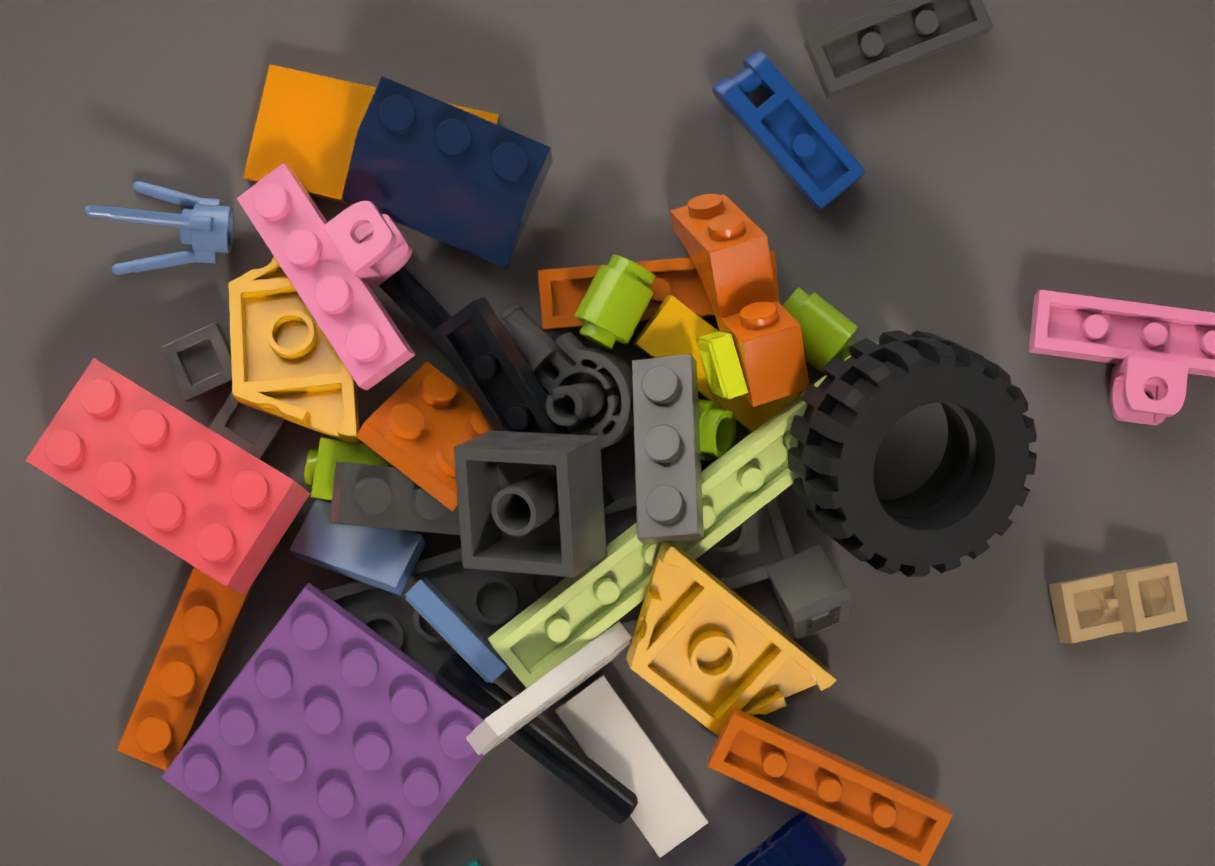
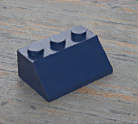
[342,76,553,269]

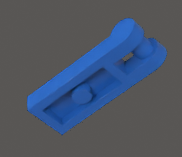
[712,50,866,213]

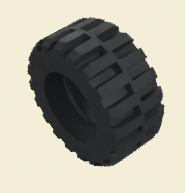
[788,330,1037,577]

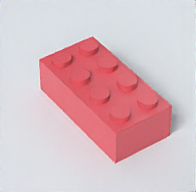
[25,358,310,595]

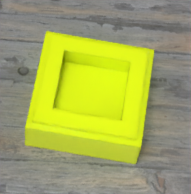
[696,331,749,399]

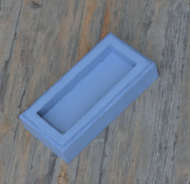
[290,498,426,596]
[405,578,508,683]

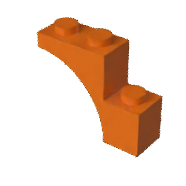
[670,194,809,407]

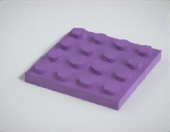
[161,583,484,866]

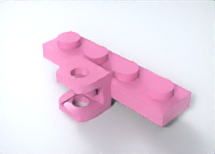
[237,163,415,391]
[1029,290,1215,426]

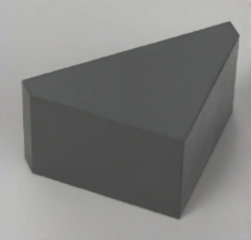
[765,544,853,643]

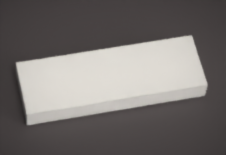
[466,621,632,755]
[555,674,709,858]

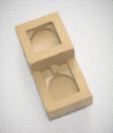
[1049,562,1188,644]

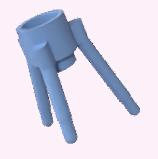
[84,181,234,275]

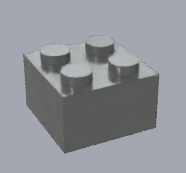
[454,430,607,577]

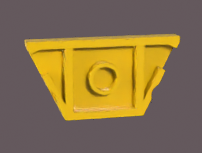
[228,257,360,444]
[626,542,837,736]

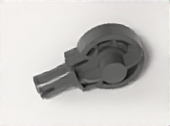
[499,303,634,449]

